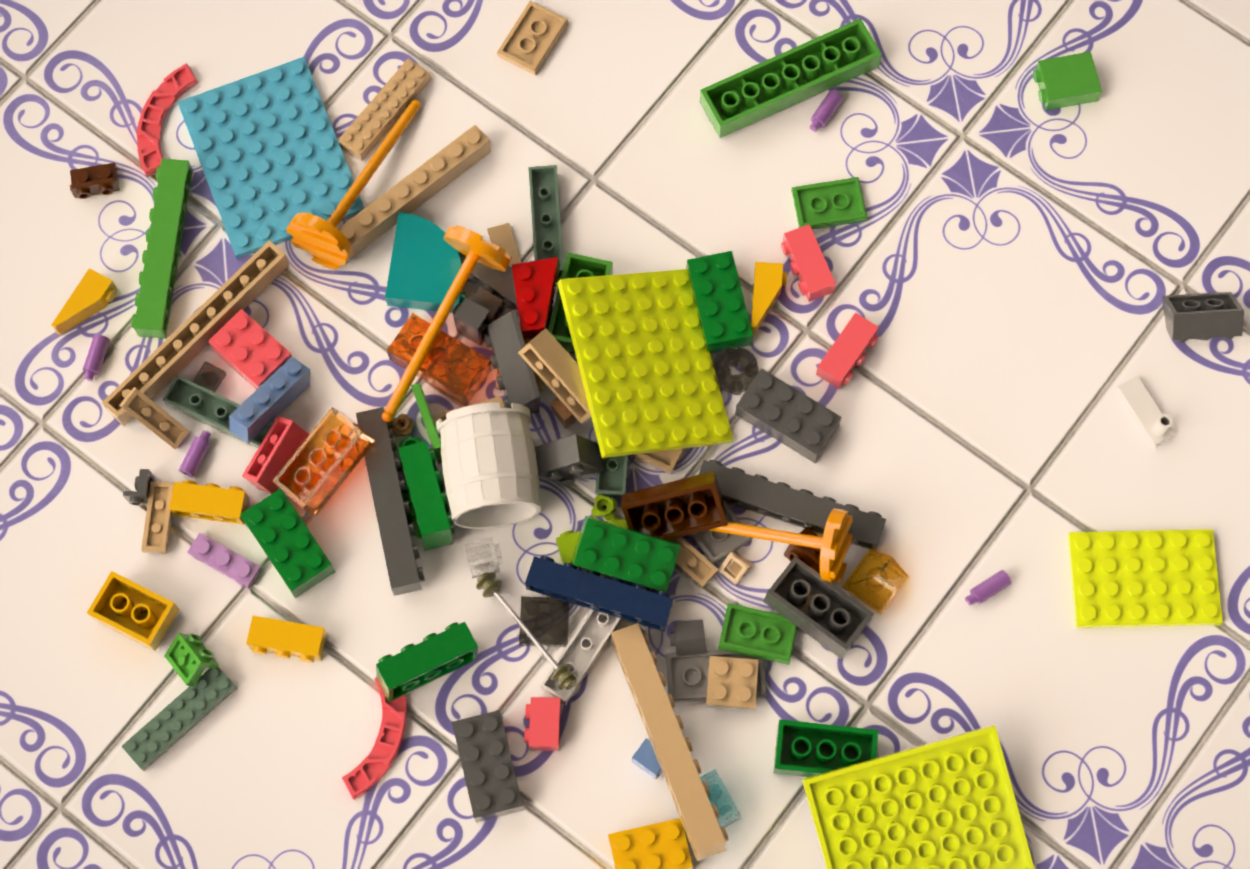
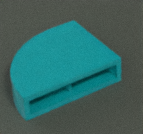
[385,212,467,313]

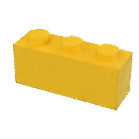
[169,480,249,525]
[246,616,327,663]

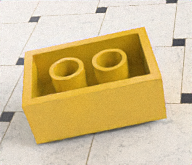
[87,571,180,652]
[608,818,693,869]

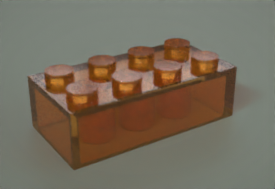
[386,313,492,406]
[273,406,376,515]

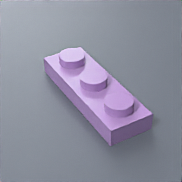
[187,532,262,589]

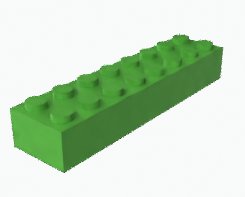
[699,18,882,138]

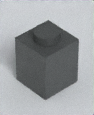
[670,619,706,656]

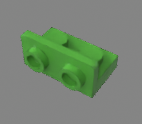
[164,633,219,687]

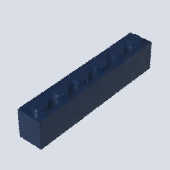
[525,556,674,632]

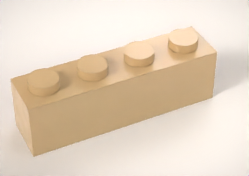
[518,328,591,424]

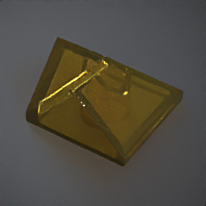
[842,549,909,615]

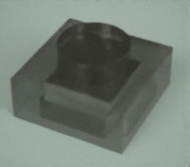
[193,361,227,393]

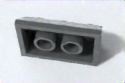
[1162,292,1244,342]

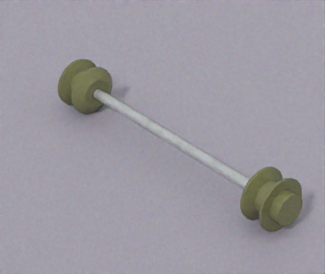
[476,572,578,690]

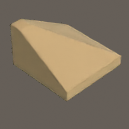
[719,551,754,585]

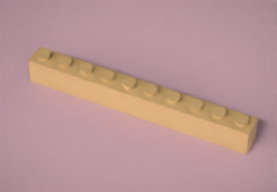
[101,240,290,426]
[611,623,729,861]

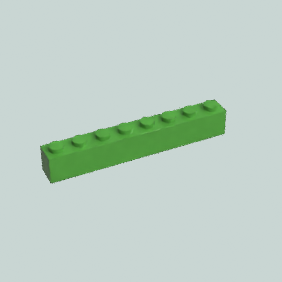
[131,158,193,339]

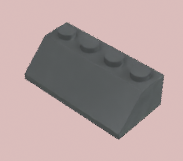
[484,310,541,414]

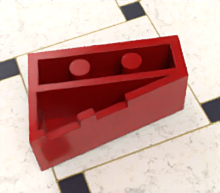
[512,257,560,339]

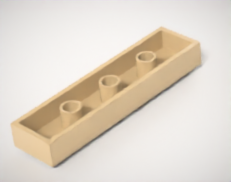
[338,58,431,161]

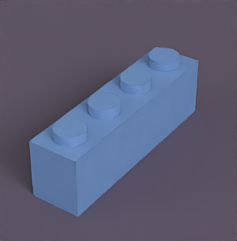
[229,357,310,444]

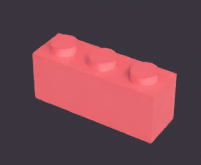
[781,224,836,302]
[816,312,879,389]
[242,416,310,494]

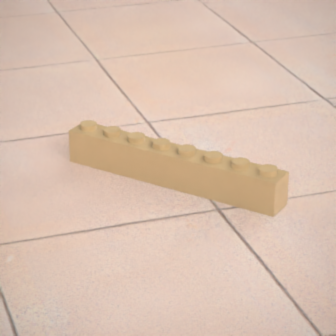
[338,124,491,259]

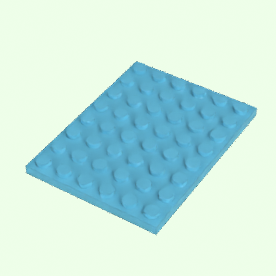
[177,56,365,259]

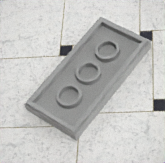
[666,650,767,703]

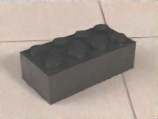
[735,368,842,463]
[763,556,874,659]
[452,710,524,823]

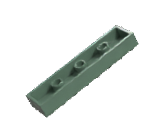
[528,165,564,276]
[162,375,274,448]
[595,455,629,497]
[121,667,237,771]

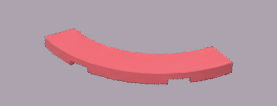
[137,63,198,177]
[342,677,407,800]

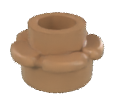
[392,414,414,436]

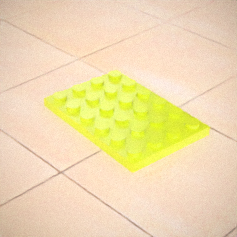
[1068,529,1223,628]

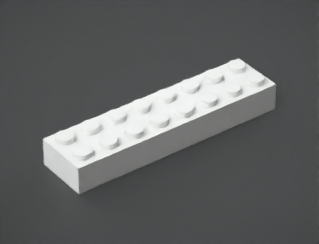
[540,610,623,705]

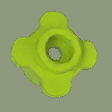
[591,495,618,520]

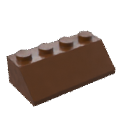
[621,471,727,540]

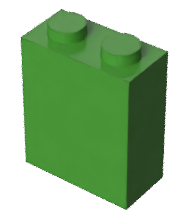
[1033,51,1102,111]

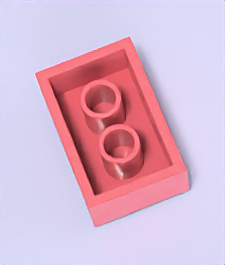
[208,309,292,390]

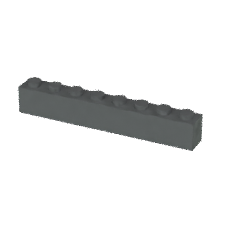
[356,407,425,596]
[699,460,886,552]

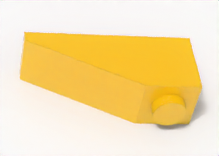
[751,262,787,335]
[51,268,117,335]

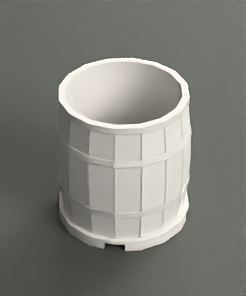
[436,402,541,529]

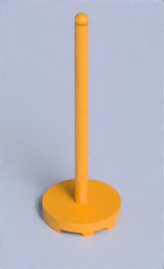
[286,100,421,270]
[382,225,512,422]
[709,508,853,582]

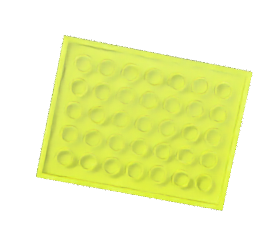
[557,269,734,458]
[802,725,1035,869]

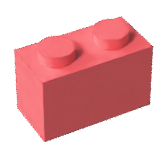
[524,697,561,751]

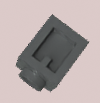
[122,469,155,506]

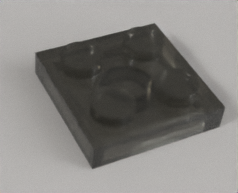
[519,596,569,647]

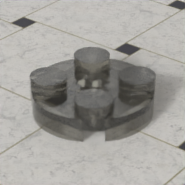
[713,347,759,395]

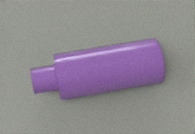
[809,90,843,132]
[82,334,110,382]
[178,430,211,478]
[965,570,1012,606]

